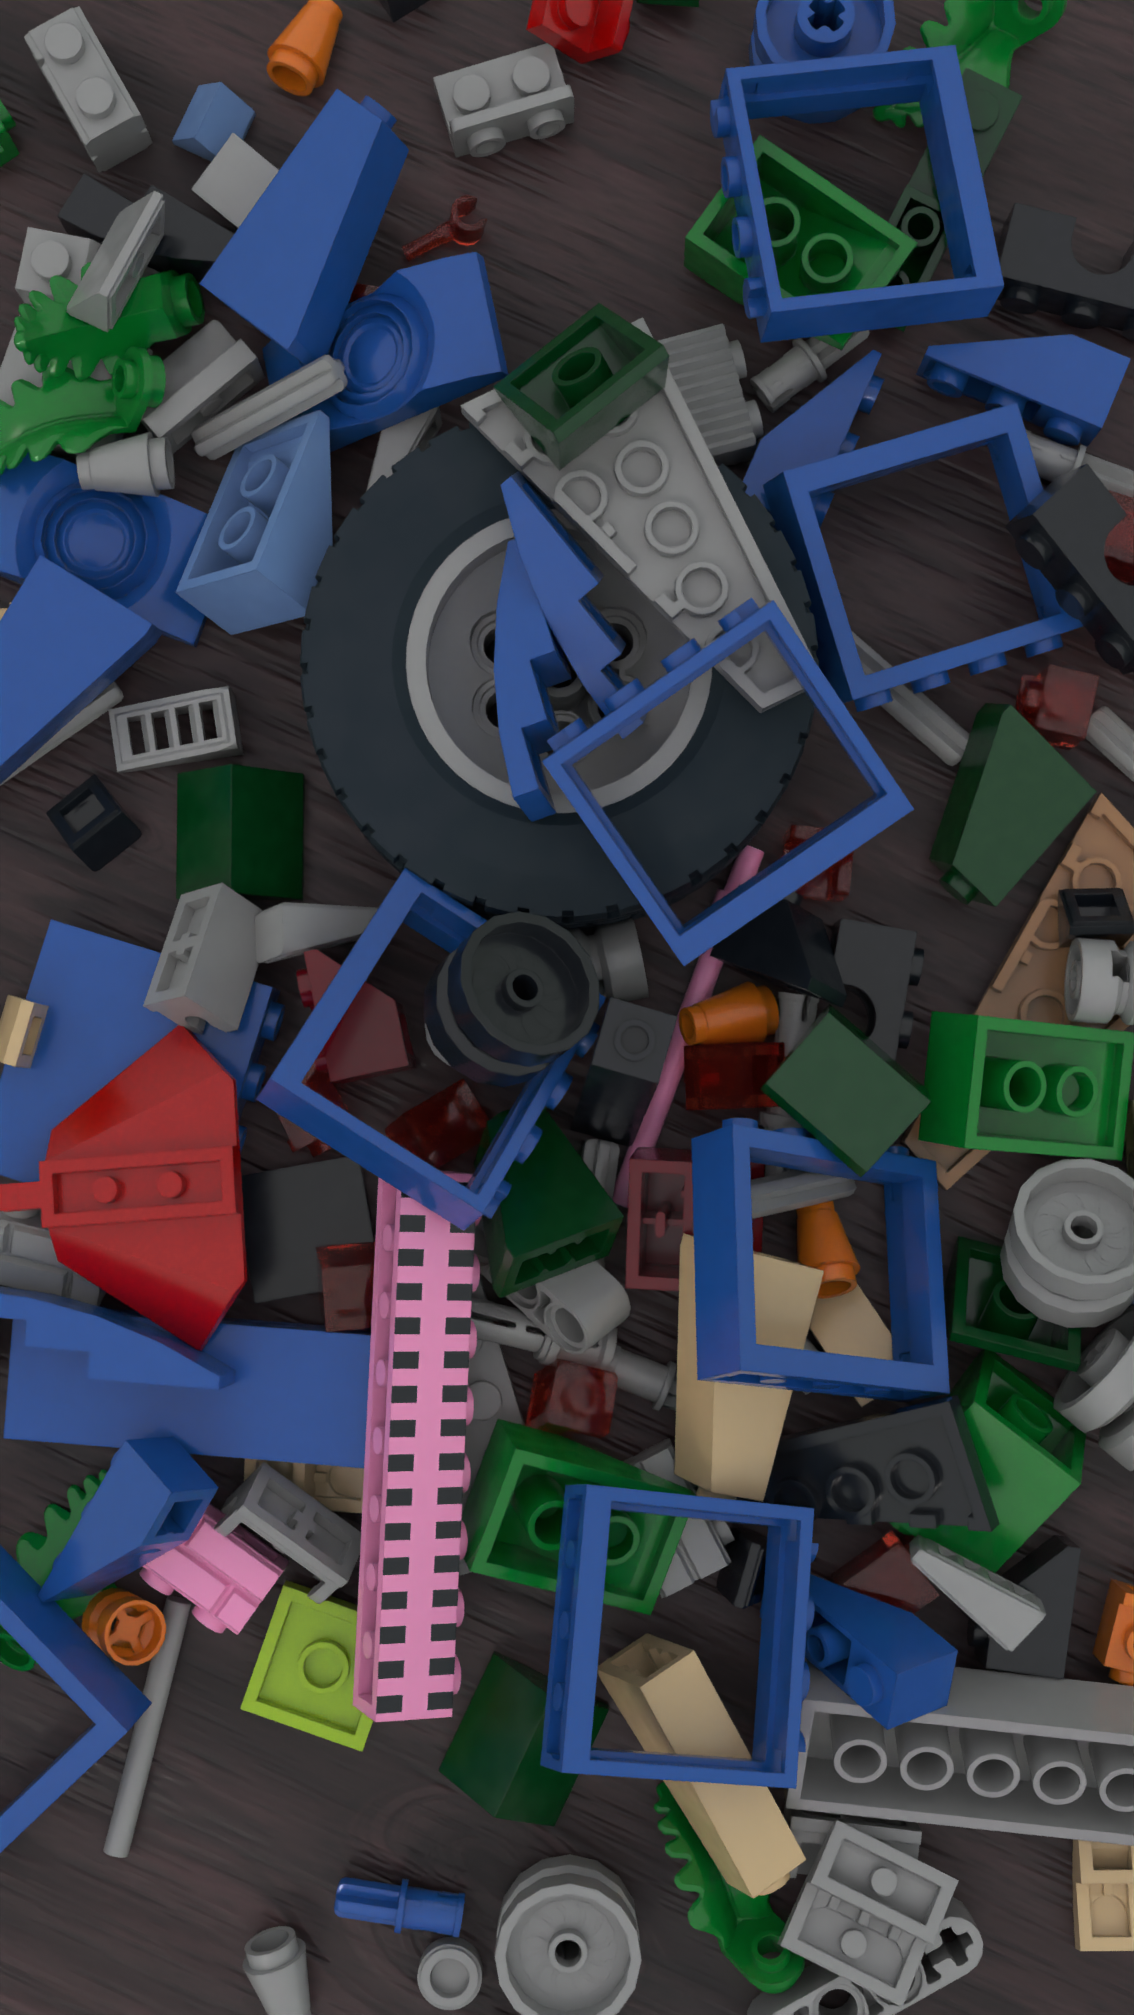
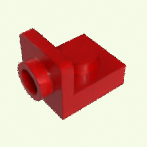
[526,0,634,64]

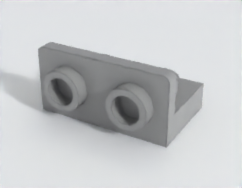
[433,43,574,158]

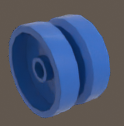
[749,0,896,124]

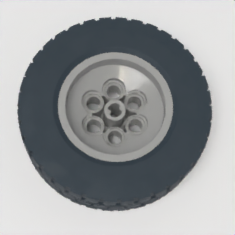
[300,421,819,930]

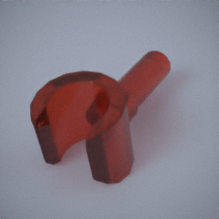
[401,195,487,261]

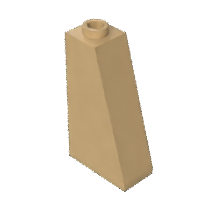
[674,1233,824,1502]
[597,1633,806,1899]

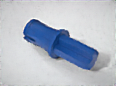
[334,1877,465,1938]

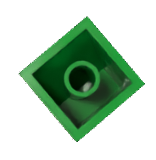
[889,1349,1086,1573]

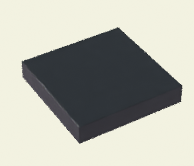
[242,1157,375,1303]

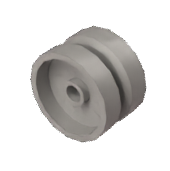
[1000,1159,1134,1328]
[1053,1305,1134,1471]
[495,1854,642,2015]

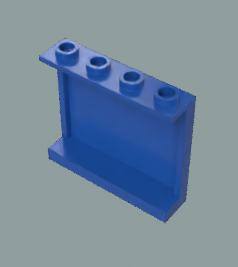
[0,919,285,1182]

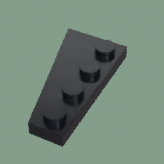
[736,1395,1000,1532]

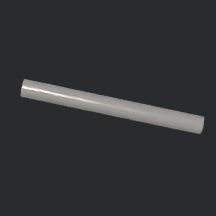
[103,1596,192,1858]

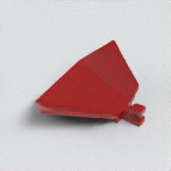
[0,1025,247,1351]

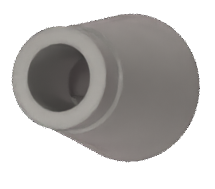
[76,432,175,497]
[242,1926,312,2015]

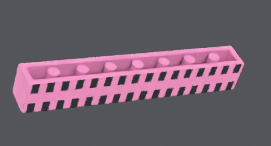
[353,1171,482,1722]

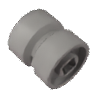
[568,918,649,1002]
[1064,937,1134,1025]

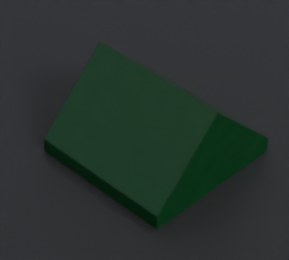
[493,303,669,471]
[176,764,305,900]
[760,1004,931,1177]
[944,1236,1081,1372]
[438,1651,609,1827]

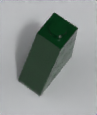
[929,703,1097,907]
[474,1108,624,1298]

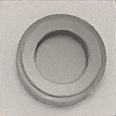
[417,1936,483,2010]

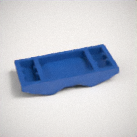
[262,252,508,452]
[0,453,208,647]

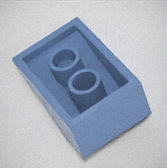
[175,410,333,635]

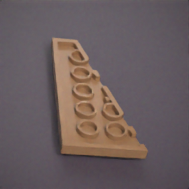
[900,792,1134,1190]

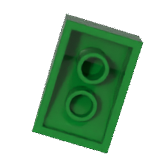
[684,135,918,350]
[918,1011,1134,1161]
[461,1419,696,1615]

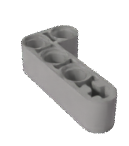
[747,1897,983,2015]

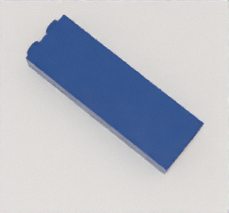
[3,1309,371,1468]

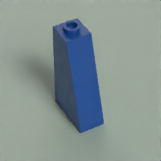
[199,89,409,365]
[0,555,163,784]

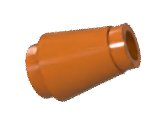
[266,0,343,96]
[679,982,779,1046]
[796,1201,860,1299]

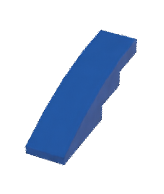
[500,471,648,739]
[494,539,572,822]
[0,1286,236,1390]

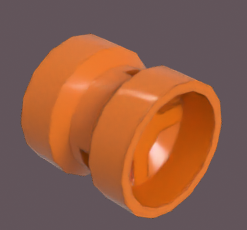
[81,1588,166,1666]

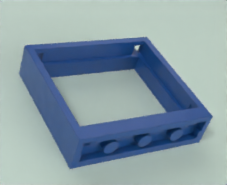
[710,45,1004,343]
[763,403,1083,712]
[542,597,914,966]
[256,868,606,1231]
[691,1118,950,1402]
[540,1484,819,1789]
[0,1545,152,1853]

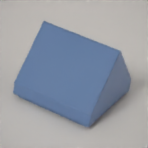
[172,82,256,161]

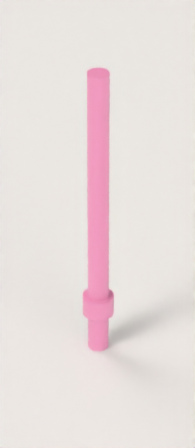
[613,845,764,1208]

